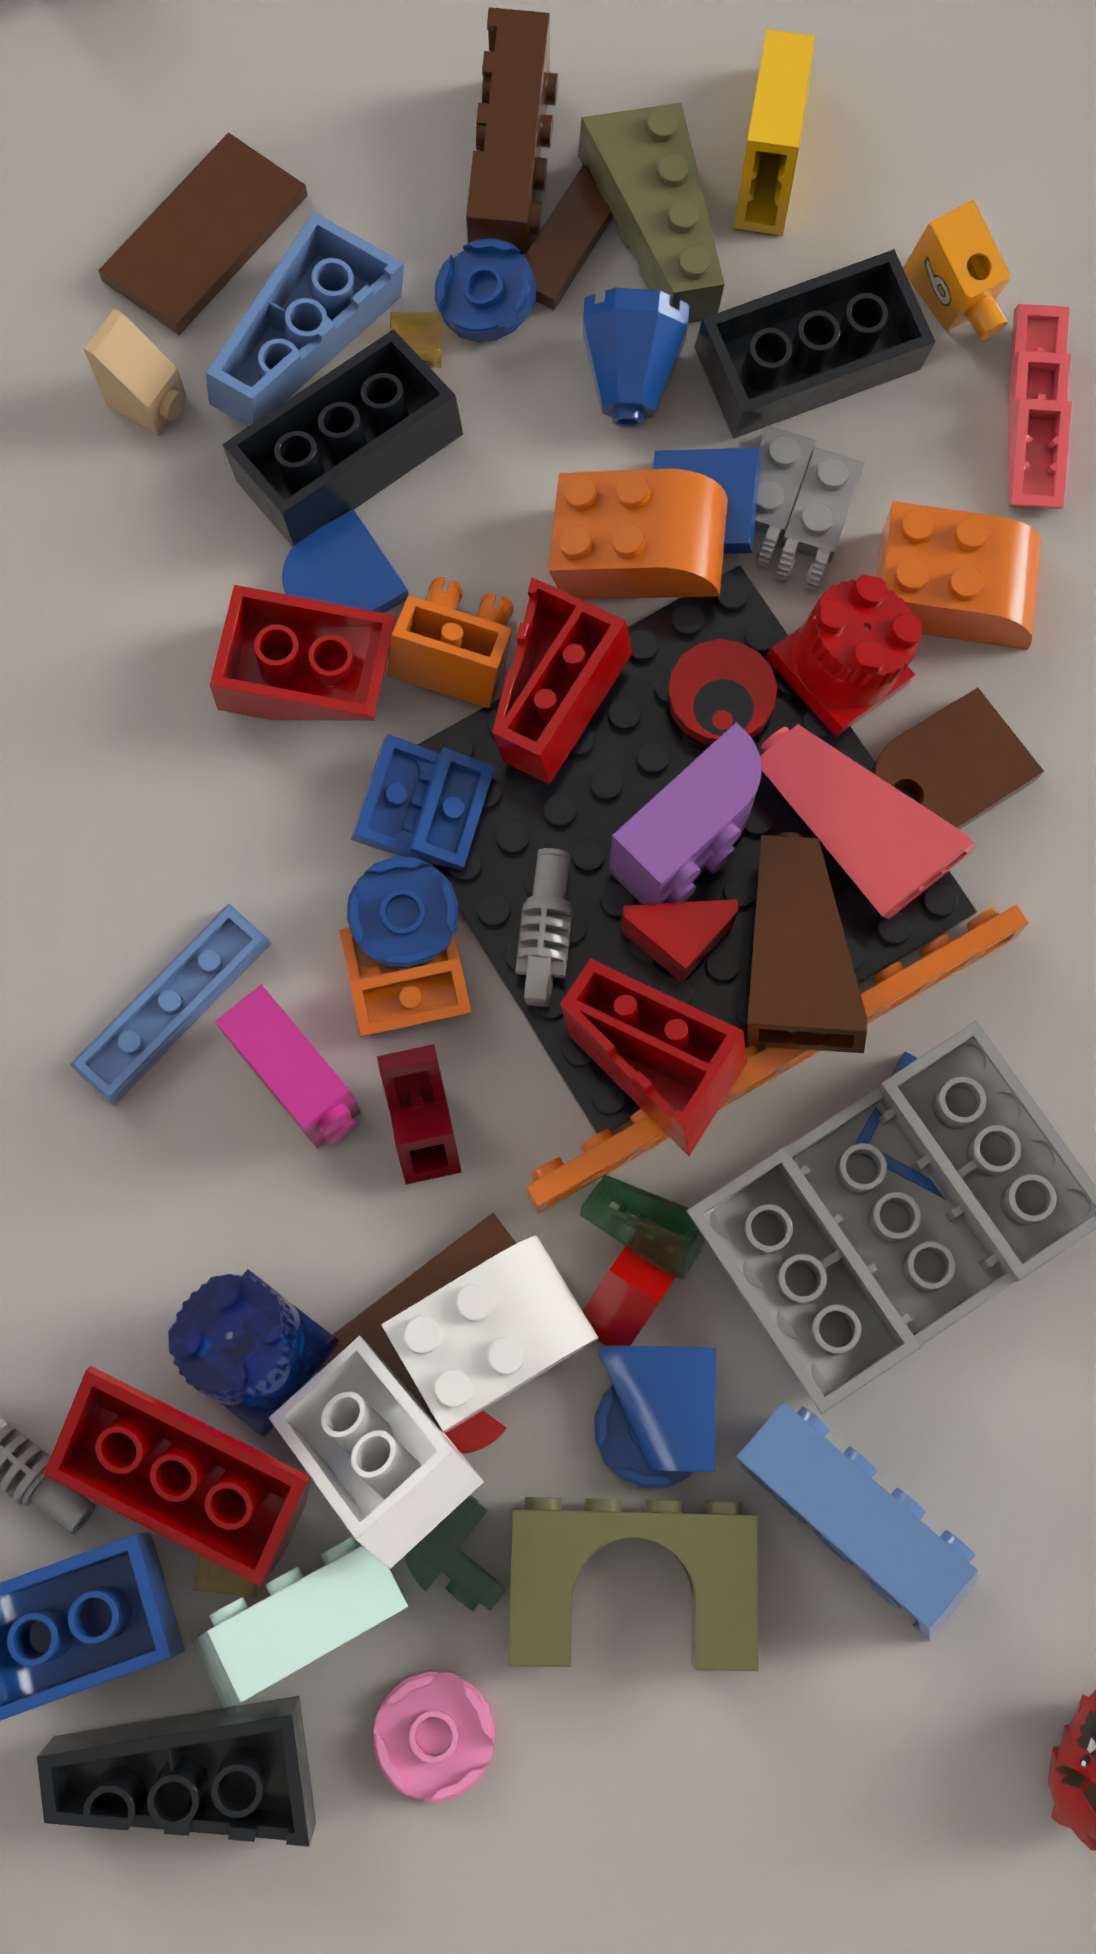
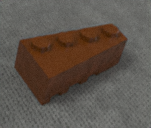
[466,7,558,254]

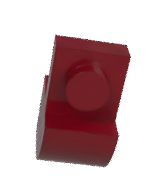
[377,1044,462,1185]

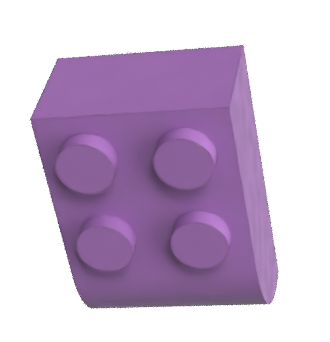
[608,722,762,905]

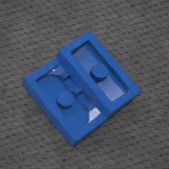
[350,734,495,870]

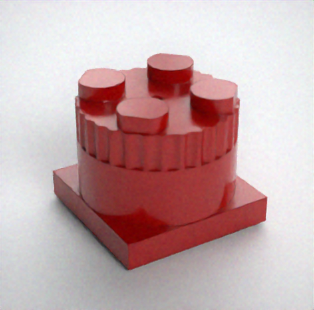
[765,574,922,737]

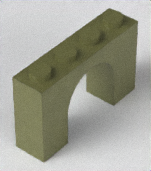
[508,1497,758,1671]

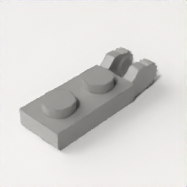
[725,425,816,569]
[774,447,865,592]

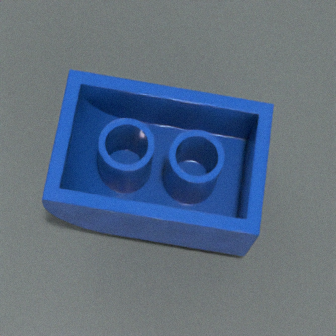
[0,1532,185,1721]

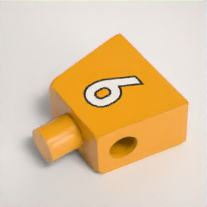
[903,200,1010,341]

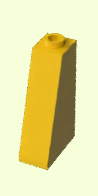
[733,29,816,236]

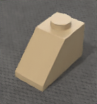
[84,309,187,436]

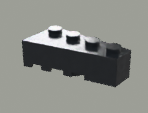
[37,1696,316,1847]

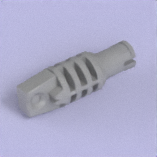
[515,848,573,1007]
[0,1416,96,1534]

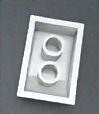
[381,1236,599,1433]
[269,1336,484,1569]

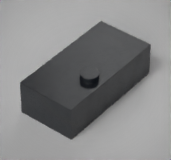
[694,249,935,439]
[222,329,463,547]

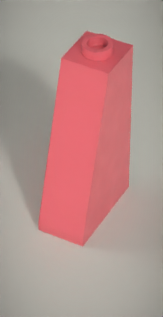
[760,724,977,919]

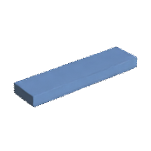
[70,903,271,1105]

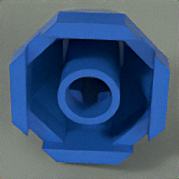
[583,287,690,427]

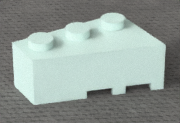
[192,1537,408,1708]

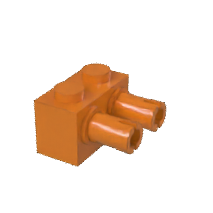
[387,577,514,709]

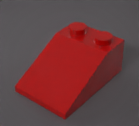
[210,585,396,721]

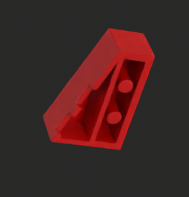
[560,958,747,1156]

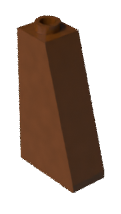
[747,832,868,1053]

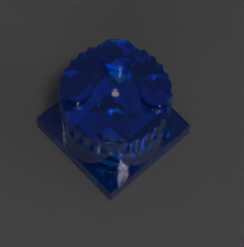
[168,1269,339,1437]

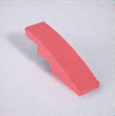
[1008,304,1072,509]

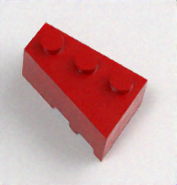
[492,577,633,785]

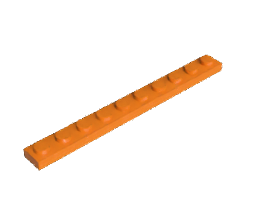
[526,904,1029,1214]

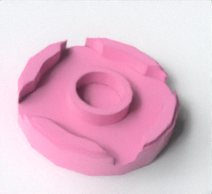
[372,1669,496,1803]

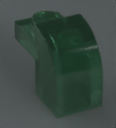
[405,1495,506,1611]

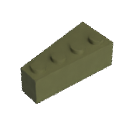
[578,103,725,323]

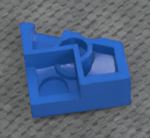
[599,1346,716,1472]

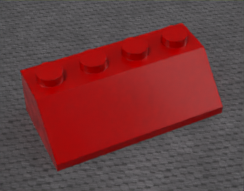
[43,1366,311,1586]

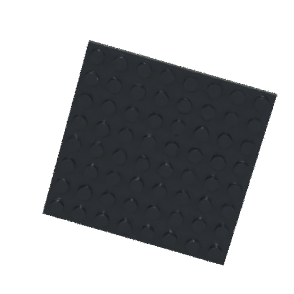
[417,565,977,1134]

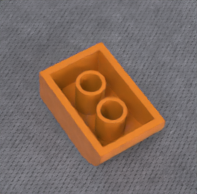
[548,469,728,599]
[876,501,1042,650]

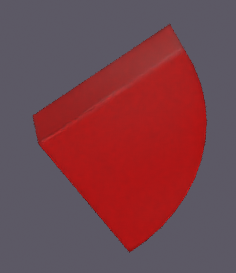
[437,1410,507,1454]

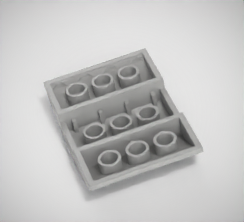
[686,1021,1096,1414]

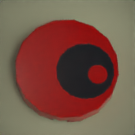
[668,639,777,745]

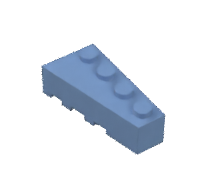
[206,211,404,426]
[736,1402,978,1641]

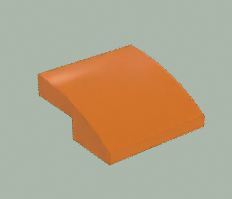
[339,927,472,1038]

